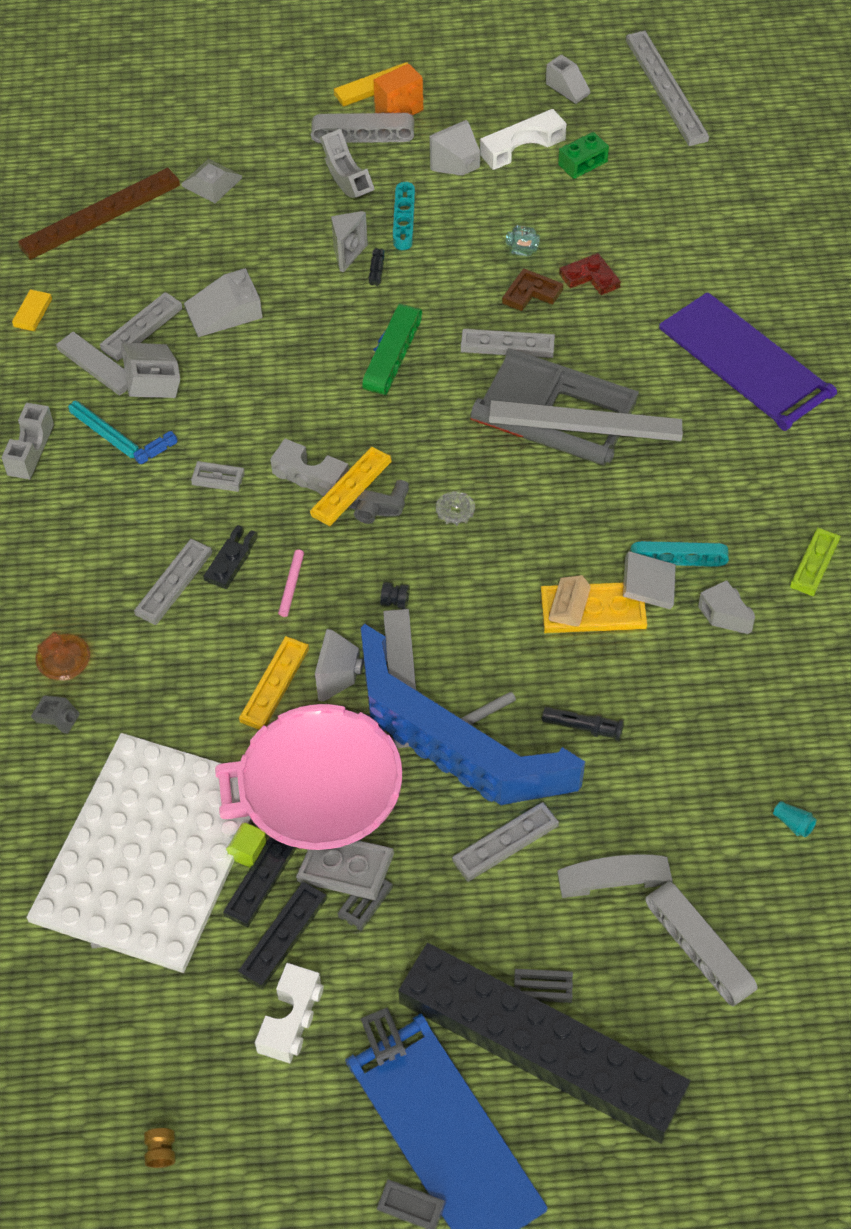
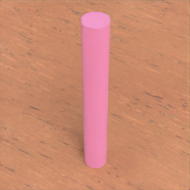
[278,550,304,617]

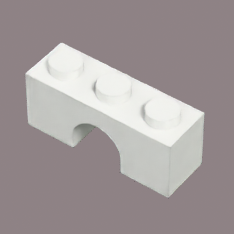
[255,963,324,1064]

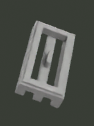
[191,461,245,492]

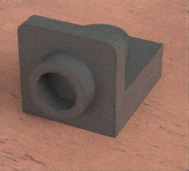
[31,696,79,734]

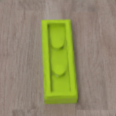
[790,527,841,597]

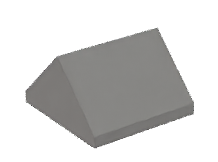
[331,211,368,272]

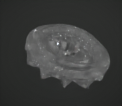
[436,491,475,526]

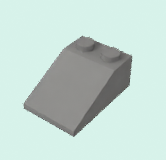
[184,268,263,337]

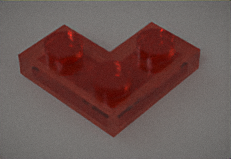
[559,253,621,295]

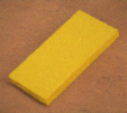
[541,583,647,633]

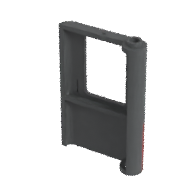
[471,348,639,466]

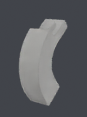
[319,129,375,198]

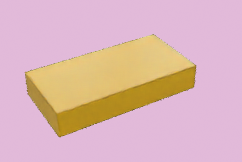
[12,289,52,332]

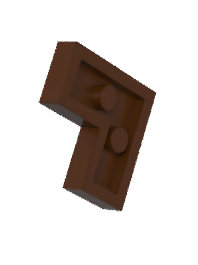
[502,268,564,311]

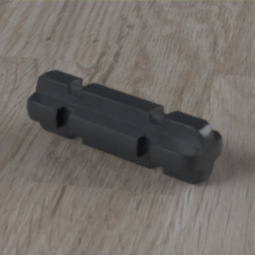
[368,248,385,286]

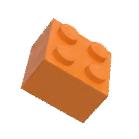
[373,63,423,115]

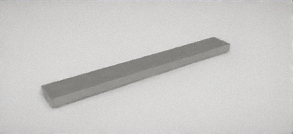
[626,31,709,146]
[489,400,683,441]

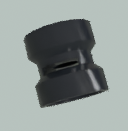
[380,581,410,609]

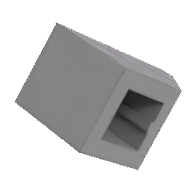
[546,54,590,104]
[698,580,755,634]

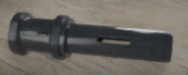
[542,706,624,742]

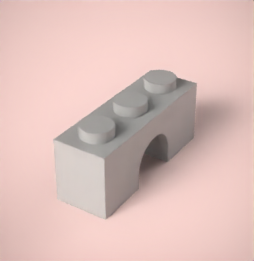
[1,403,54,480]
[271,439,349,496]

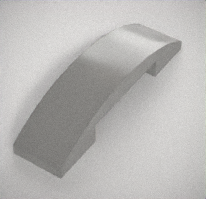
[557,855,673,898]

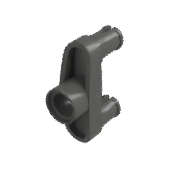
[349,480,409,524]

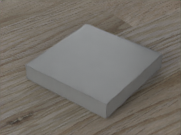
[623,551,676,609]

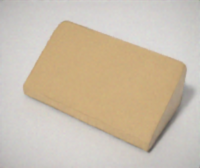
[548,575,590,626]

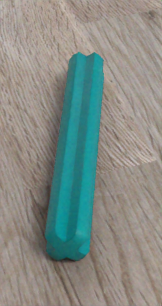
[68,400,139,458]

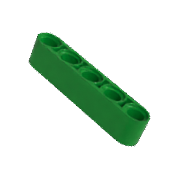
[362,304,422,395]

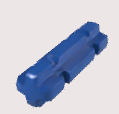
[133,431,178,464]

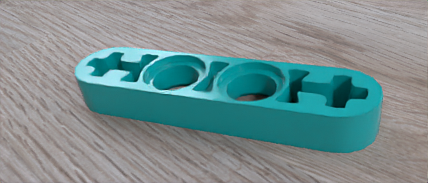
[393,182,415,250]
[630,541,729,567]

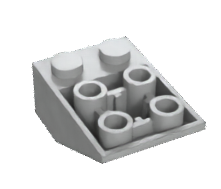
[121,342,180,398]

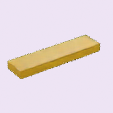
[334,62,408,107]
[310,447,392,526]
[239,636,309,730]

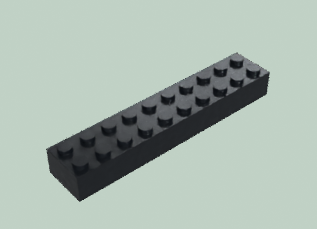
[398,942,691,1144]

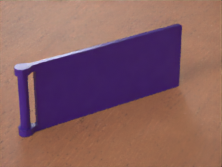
[659,292,837,431]

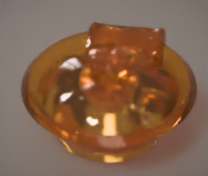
[35,632,90,680]

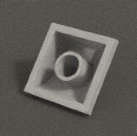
[429,120,480,176]
[181,159,242,203]
[315,629,363,702]

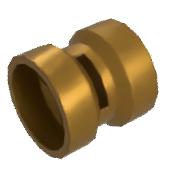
[144,1128,175,1168]

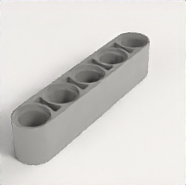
[311,113,414,143]
[645,882,758,1007]

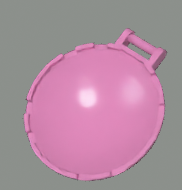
[215,704,402,850]

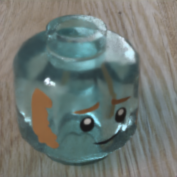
[505,225,539,256]

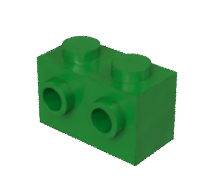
[558,131,609,179]

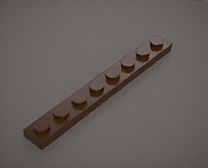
[18,167,180,260]

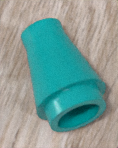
[773,801,817,837]

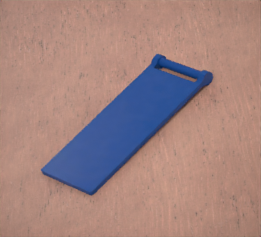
[345,1013,548,1229]

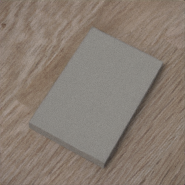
[296,840,394,901]

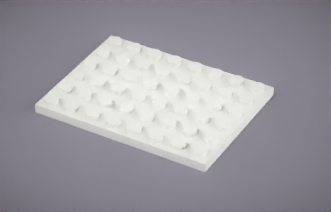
[27,733,253,973]

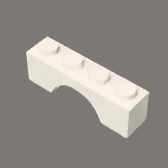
[480,109,566,170]

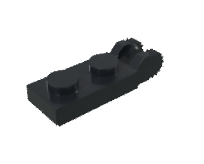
[203,525,257,589]

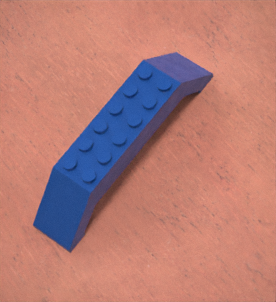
[361,624,585,805]

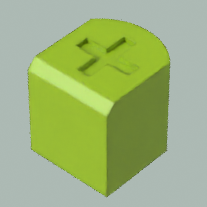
[226,823,266,868]

